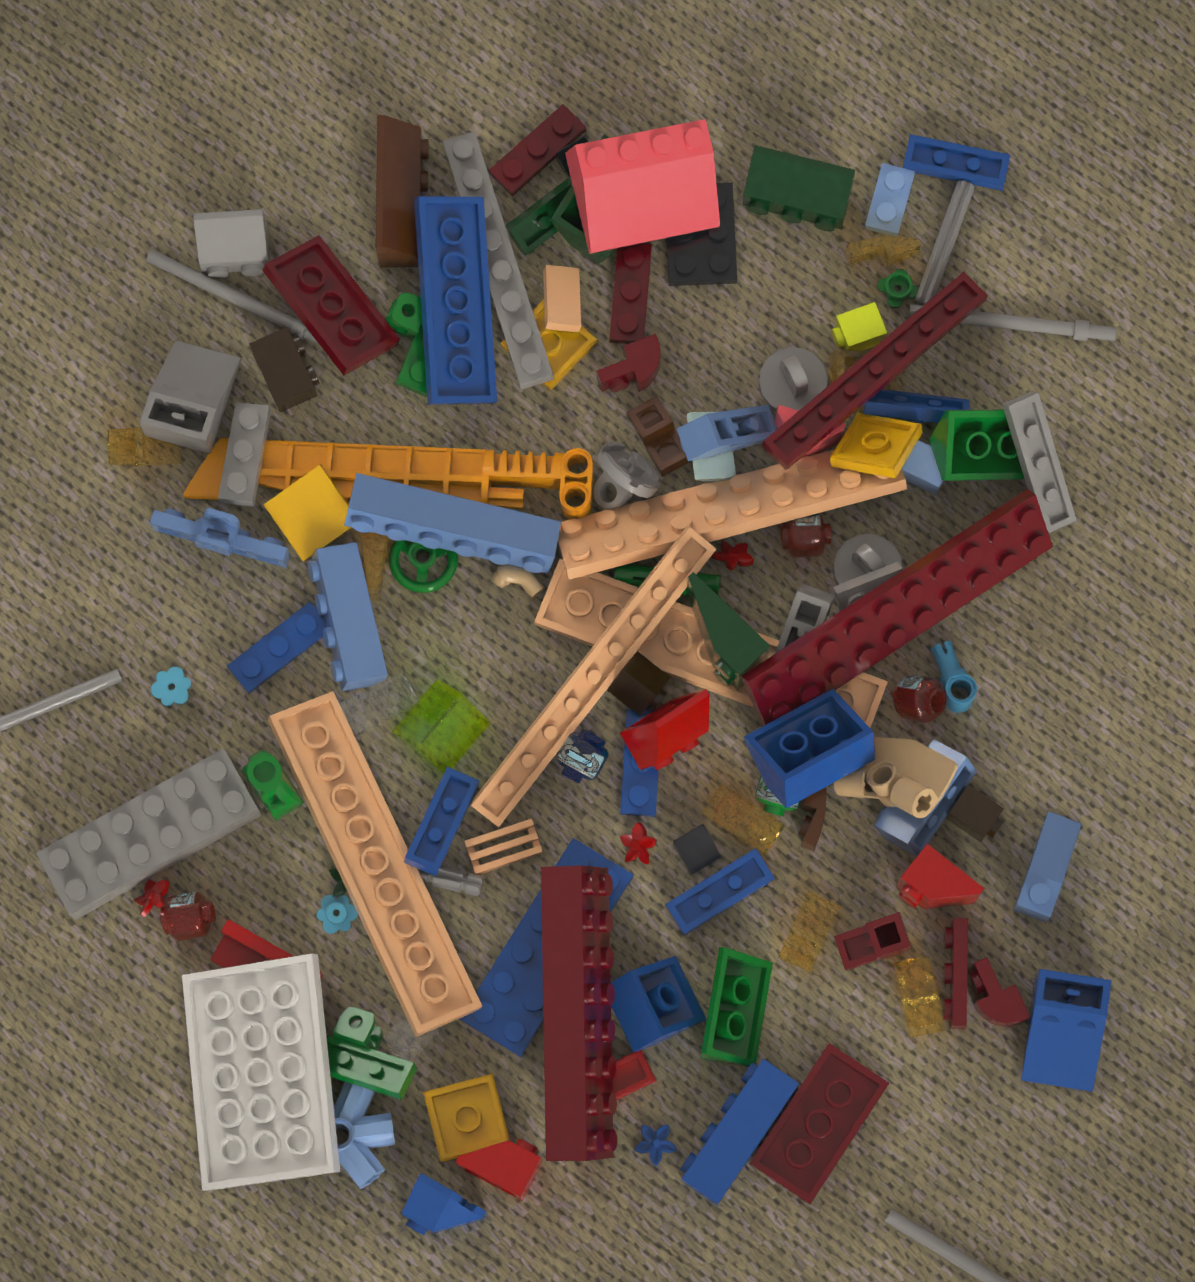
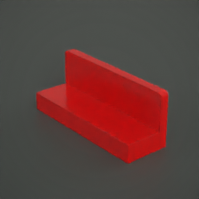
[211,919,324,979]

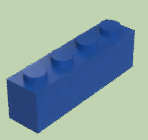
[680,1059,799,1206]

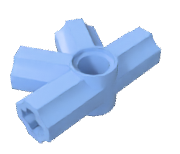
[333,1082,395,1190]

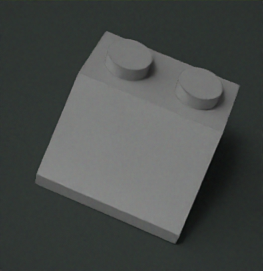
[193,209,270,278]

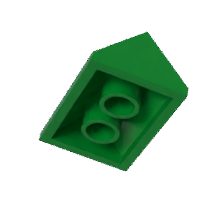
[929,409,1025,481]
[700,947,773,1067]

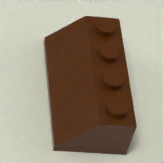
[375,115,429,268]

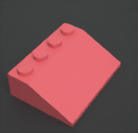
[565,119,720,254]

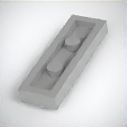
[218,402,271,507]

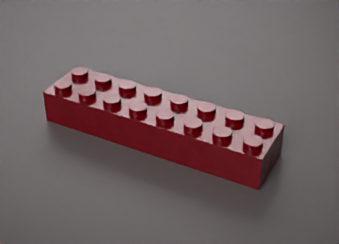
[541,865,618,1161]

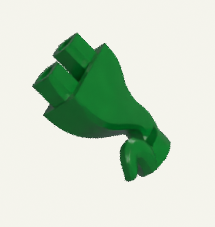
[242,750,304,821]

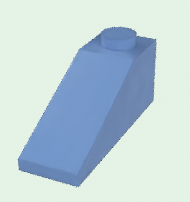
[677,404,777,461]
[1013,811,1081,923]

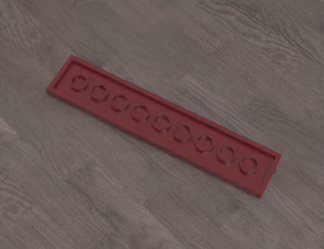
[741,489,1053,727]

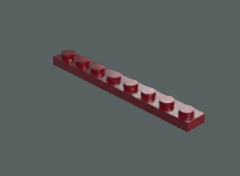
[762,272,988,470]

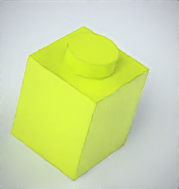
[831,302,887,356]

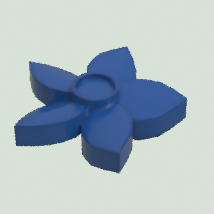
[634,1124,677,1166]

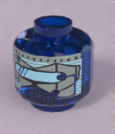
[556,728,609,784]

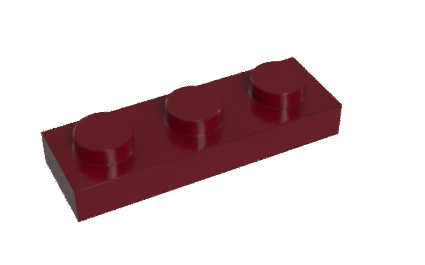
[489,104,587,197]
[609,243,652,344]
[943,918,968,1030]

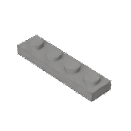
[1002,391,1077,533]

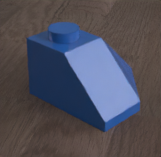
[401,1173,488,1236]

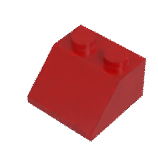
[620,689,710,770]
[896,844,985,909]
[455,1138,543,1201]

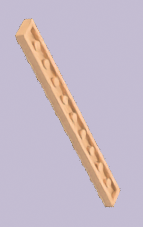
[470,526,716,827]

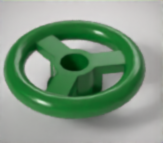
[389,540,458,593]

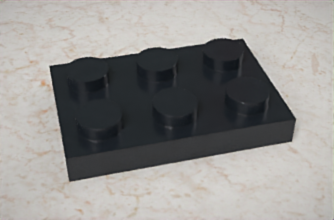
[667,182,737,286]

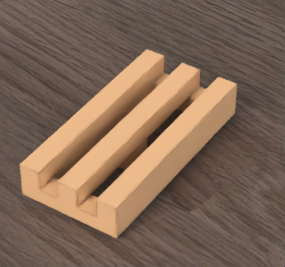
[464,818,543,875]

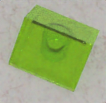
[392,679,491,775]

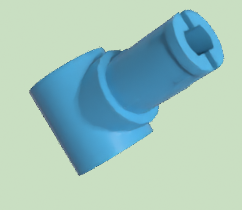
[931,641,977,713]

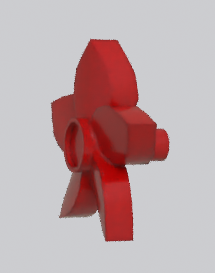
[711,540,754,571]
[620,822,657,864]
[133,879,170,917]

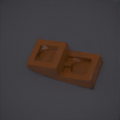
[627,396,691,477]

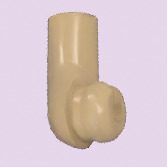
[492,564,545,599]

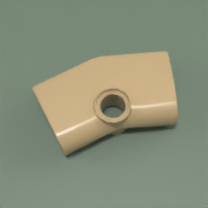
[834,737,958,818]

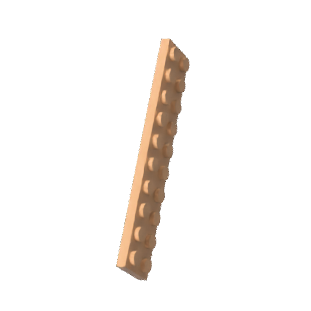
[557,449,907,580]
[534,559,888,728]
[268,691,482,1037]

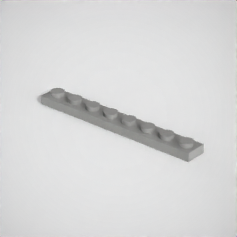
[442,131,554,390]

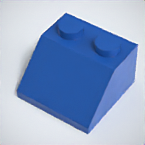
[611,956,707,1053]

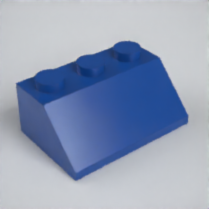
[744,689,875,809]

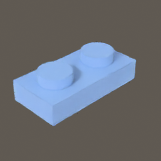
[865,163,915,237]

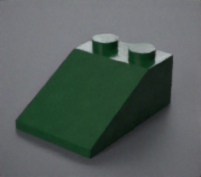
[687,572,770,690]

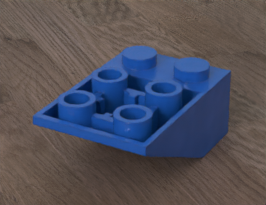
[1021,969,1112,1092]

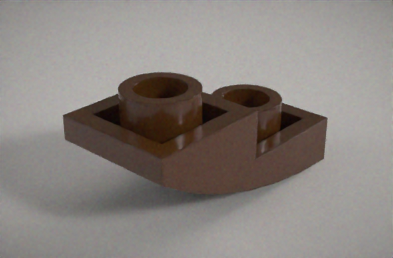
[798,787,827,852]

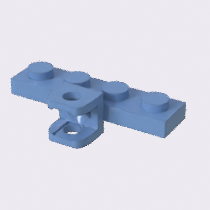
[150,508,290,568]

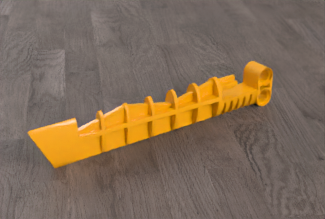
[183,438,594,519]

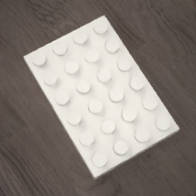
[182,954,340,1191]

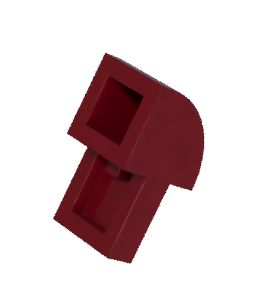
[596,333,661,393]
[834,912,912,971]
[969,957,1030,1027]

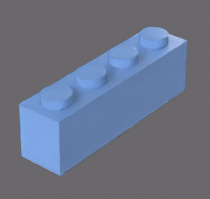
[308,542,388,692]

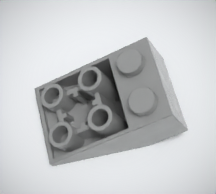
[139,340,241,454]

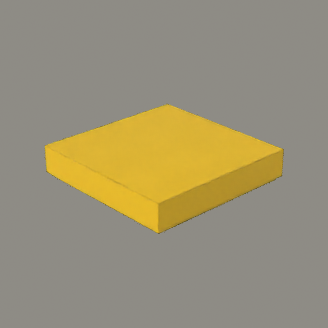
[500,299,598,391]
[830,413,923,479]
[263,464,352,562]
[423,1074,510,1163]

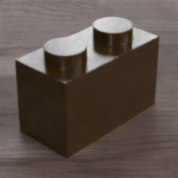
[249,327,320,413]

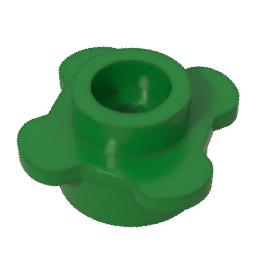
[878,269,918,308]

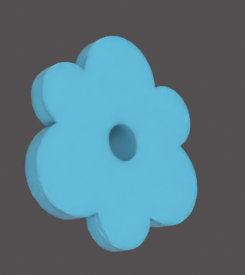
[151,667,191,706]
[317,895,358,934]

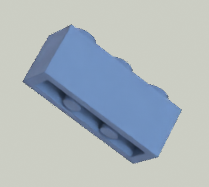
[874,739,977,857]

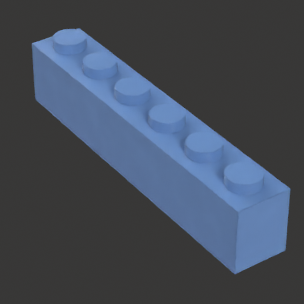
[344,473,561,574]

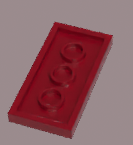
[262,235,400,376]
[749,1043,889,1205]

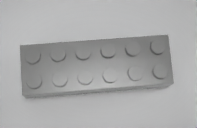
[36,748,262,920]

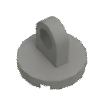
[759,347,828,411]
[593,441,661,510]
[833,534,903,585]

